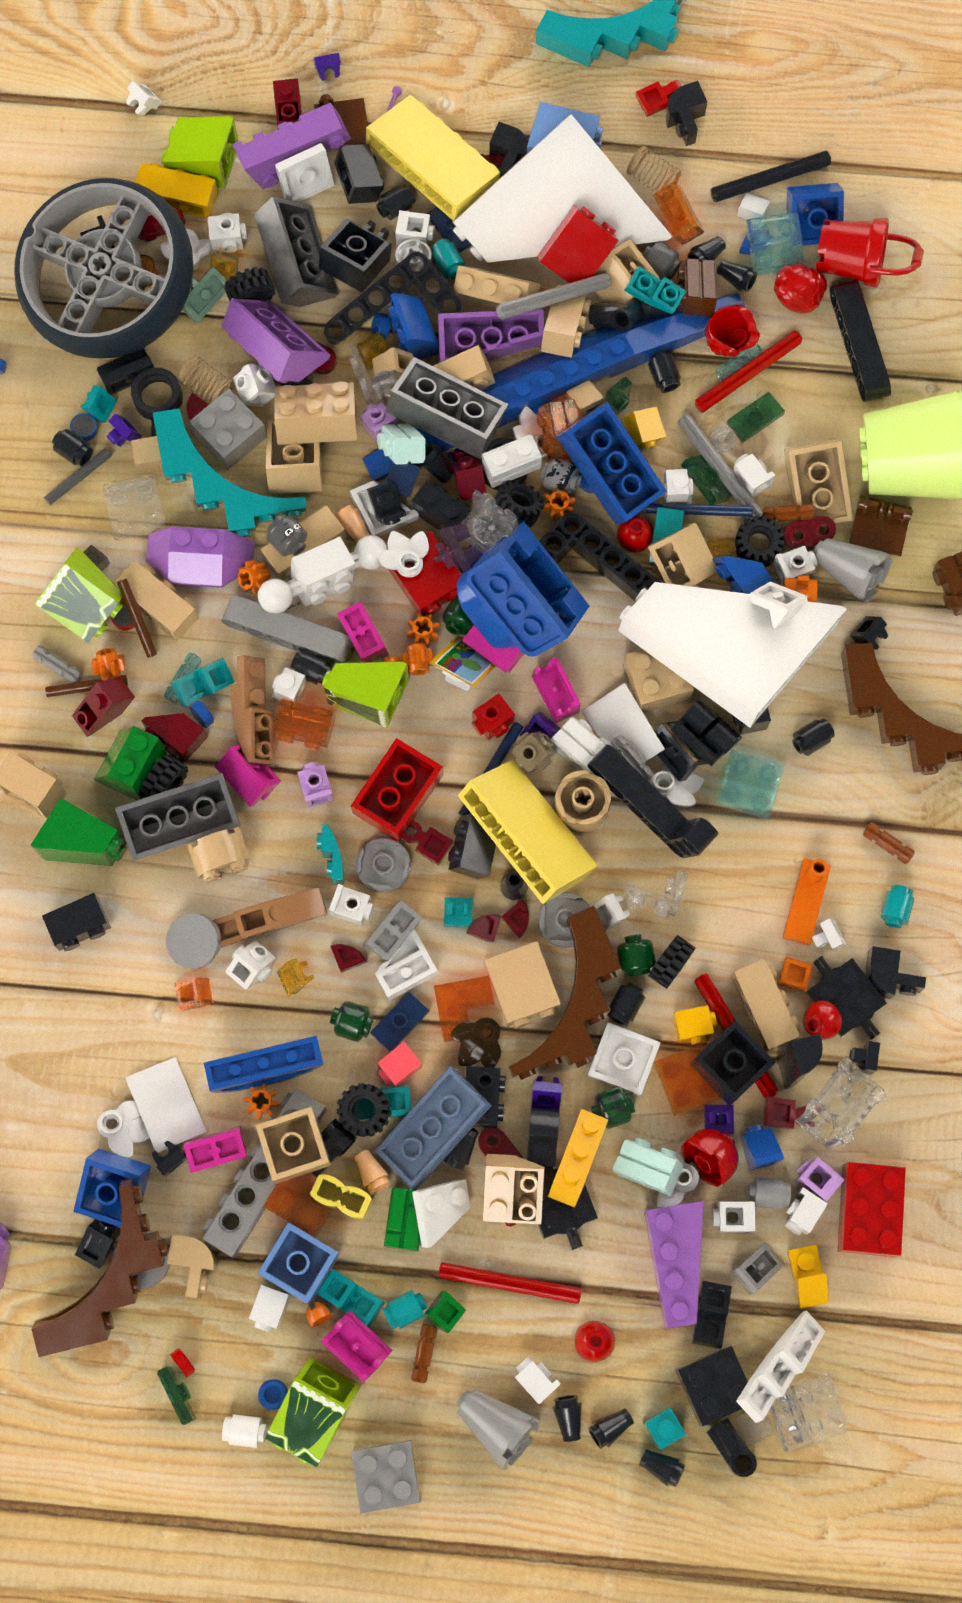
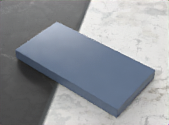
[374,1066,492,1191]

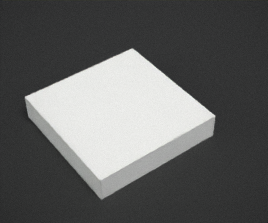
[275,143,335,203]
[588,1022,661,1096]

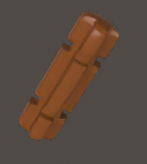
[762,504,815,522]
[863,822,915,864]
[411,1324,437,1383]

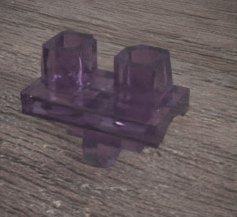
[433,523,481,573]

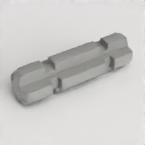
[32,645,82,683]
[611,735,654,781]

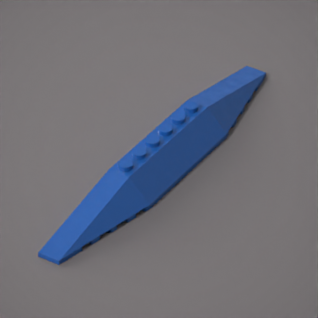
[362,293,745,482]

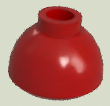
[616,516,654,552]
[803,1001,842,1040]
[574,1321,615,1363]

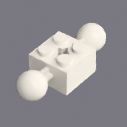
[258,535,388,614]

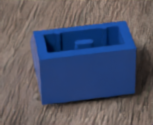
[388,293,439,360]

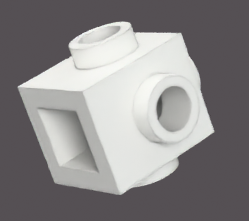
[208,213,247,253]
[233,363,275,407]
[226,940,276,990]

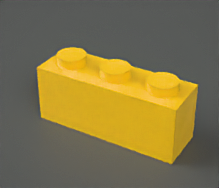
[135,163,218,219]
[548,1109,608,1207]

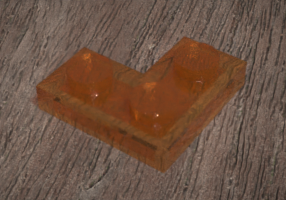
[434,975,494,1042]

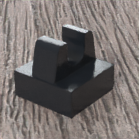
[850,616,888,650]
[849,1041,880,1075]
[152,1141,187,1177]

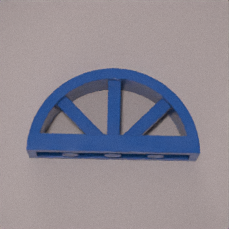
[204,1036,323,1093]

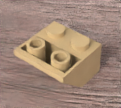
[593,239,660,303]
[647,522,716,587]
[483,1154,544,1224]

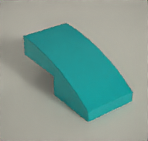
[649,507,684,565]
[170,658,234,707]
[354,1086,412,1121]
[317,1269,385,1328]

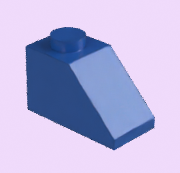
[740,1124,784,1171]

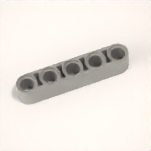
[221,595,353,665]

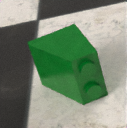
[94,726,167,801]
[30,798,126,866]

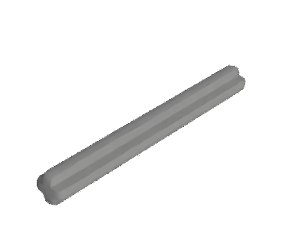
[496,273,612,320]
[678,414,763,520]

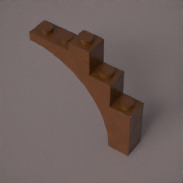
[841,643,962,775]
[508,906,621,1080]
[31,1178,169,1357]

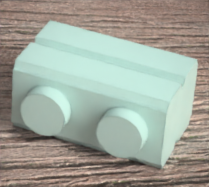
[377,423,425,464]
[613,1138,683,1196]

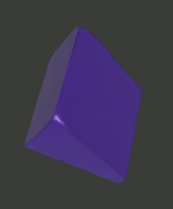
[519,712,561,740]

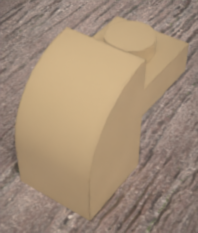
[167,1234,217,1299]

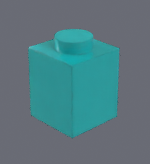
[643,1407,686,1450]

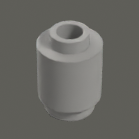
[747,1177,791,1209]

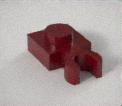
[402,820,454,866]
[763,1096,815,1129]

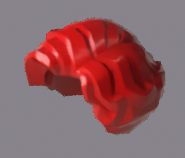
[774,264,827,314]
[705,304,760,357]

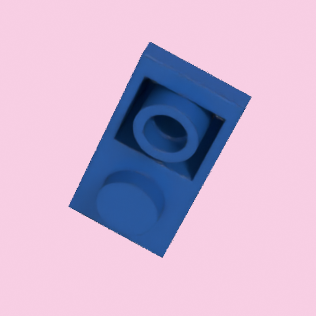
[712,556,774,594]

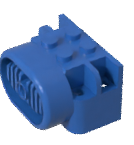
[457,521,590,657]

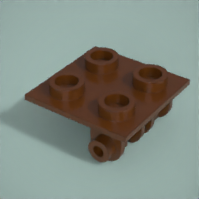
[314,94,368,146]
[849,495,913,557]

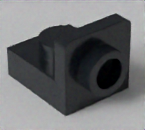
[367,480,406,525]
[75,1219,121,1269]

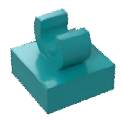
[80,385,117,423]
[444,898,473,928]

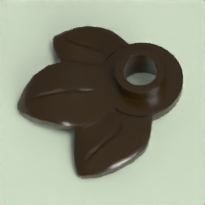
[450,1017,501,1068]

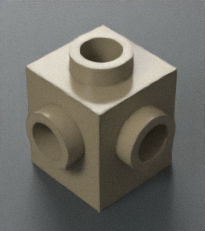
[511,731,557,772]

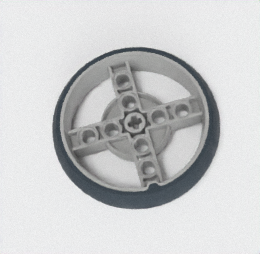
[14,178,193,359]

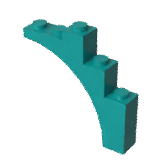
[536,0,686,68]
[153,409,307,537]

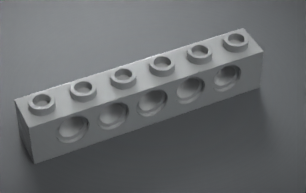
[202,1089,327,1258]

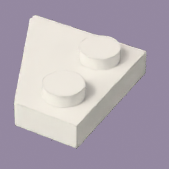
[412,1179,471,1248]

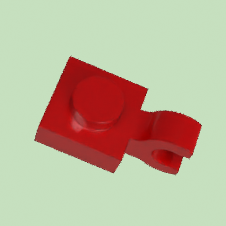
[636,80,681,117]

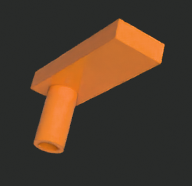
[782,858,831,946]

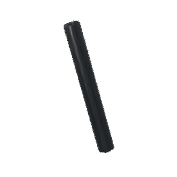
[710,151,831,202]

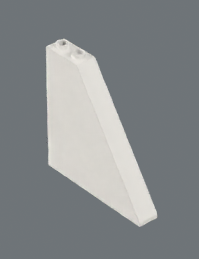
[452,114,672,263]
[618,582,847,727]

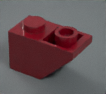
[273,78,302,128]
[448,448,487,501]
[72,676,135,737]
[141,713,207,761]

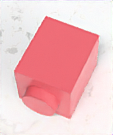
[377,1042,422,1087]

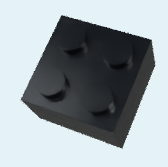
[690,1020,776,1106]
[675,1346,748,1427]

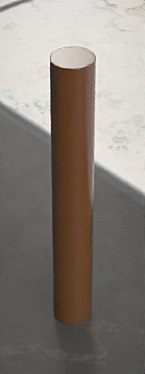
[117,578,157,658]
[45,675,128,697]

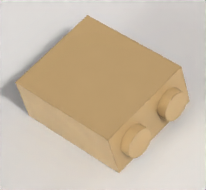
[484,941,561,1029]

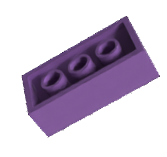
[221,298,330,383]

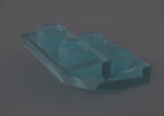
[746,212,804,275]
[716,749,784,819]

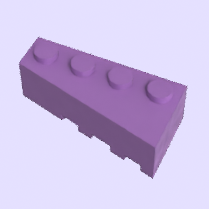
[232,103,351,190]
[438,309,544,363]
[644,1201,704,1329]

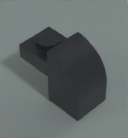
[666,81,707,146]
[489,122,528,179]
[866,946,926,999]
[527,1107,560,1167]

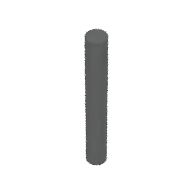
[44,448,112,506]

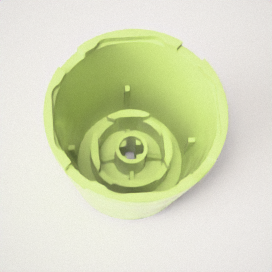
[859,390,962,499]

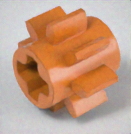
[543,488,576,521]
[238,560,271,594]
[407,613,440,648]
[401,643,434,676]
[91,648,126,681]
[243,1084,280,1121]

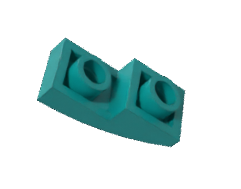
[624,266,686,314]
[316,825,345,885]

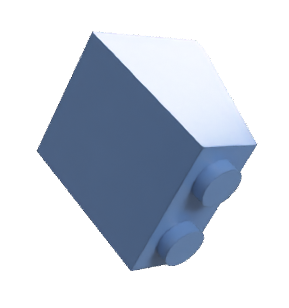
[527,102,603,153]

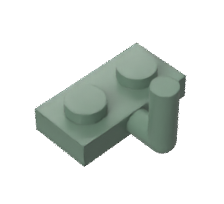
[182,267,227,323]

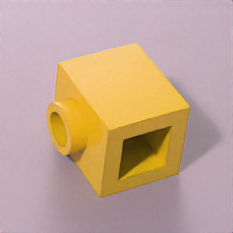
[623,406,666,450]
[672,1005,717,1045]

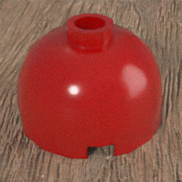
[681,1128,739,1187]

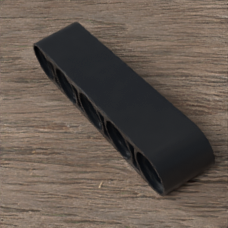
[830,280,891,402]

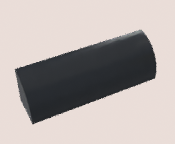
[776,1034,823,1090]

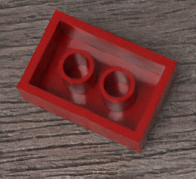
[351,738,444,842]
[837,1162,906,1257]

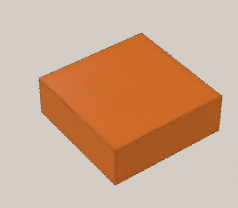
[778,957,813,993]

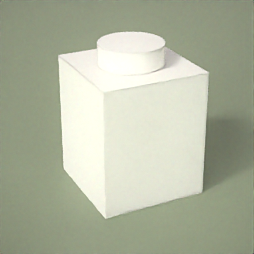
[249,1285,291,1333]

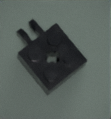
[319,219,392,293]

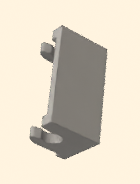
[363,900,422,961]

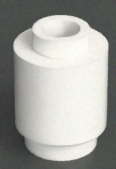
[222,1414,267,1448]

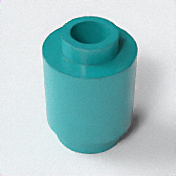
[431,238,466,279]
[881,885,914,928]
[382,1290,428,1330]

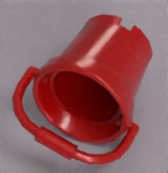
[816,218,924,288]

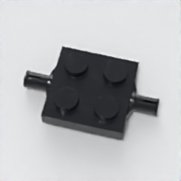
[807,956,887,1040]
[538,1166,598,1250]

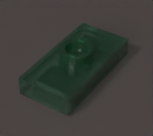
[605,376,632,416]
[726,392,785,443]
[681,454,732,505]
[157,1366,197,1425]

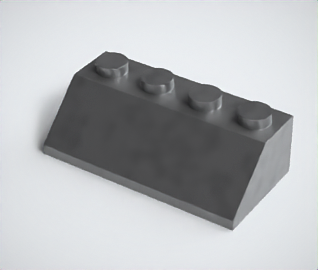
[254,197,339,307]
[385,357,509,459]
[115,773,240,861]

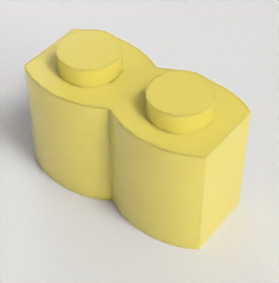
[310,1174,373,1220]

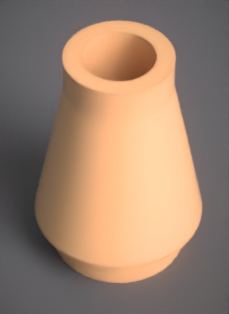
[335,504,370,542]
[354,1150,390,1195]

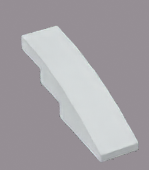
[736,1310,825,1423]

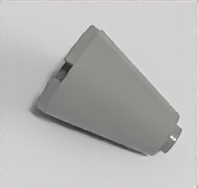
[814,538,892,603]
[457,1389,540,1470]

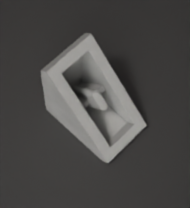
[731,1243,784,1295]

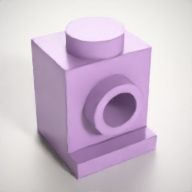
[360,402,399,443]
[297,762,334,808]
[797,1157,844,1202]

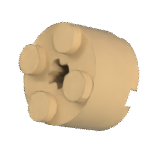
[554,770,611,832]
[187,827,251,883]

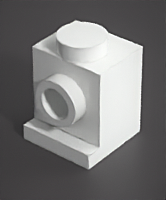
[395,210,435,246]
[733,454,775,498]
[663,469,693,504]
[772,546,817,585]
[271,667,307,709]
[329,884,374,926]
[785,1187,828,1236]
[712,1202,756,1233]
[515,1357,560,1404]

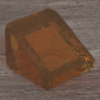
[175,977,213,1011]

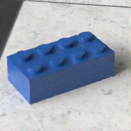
[556,402,667,525]

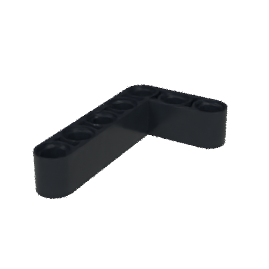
[324,252,462,344]
[539,512,661,601]
[587,744,719,858]

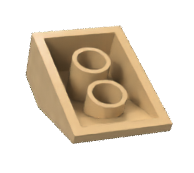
[266,419,322,494]
[784,439,853,526]

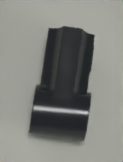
[588,300,644,332]
[311,1118,357,1177]
[706,1417,757,1477]

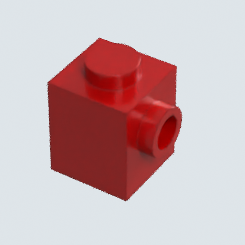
[471,693,515,740]

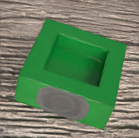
[424,1291,466,1333]

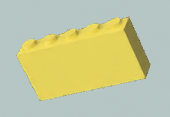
[366,95,500,221]
[458,760,598,904]

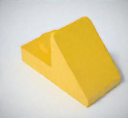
[787,1245,829,1309]

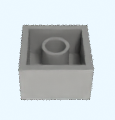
[189,389,267,470]
[351,1440,421,1514]

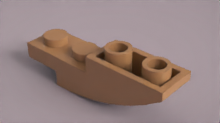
[230,655,273,765]
[212,887,328,948]

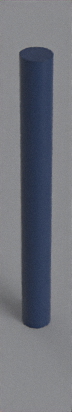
[646,503,754,517]
[458,722,523,816]

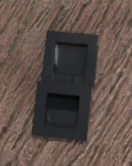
[692,1281,732,1349]

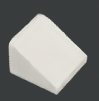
[737,193,770,224]

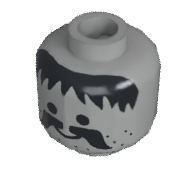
[540,457,582,495]

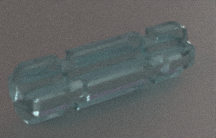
[716,344,763,380]
[164,653,201,703]

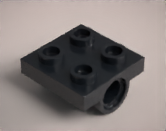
[671,700,742,767]

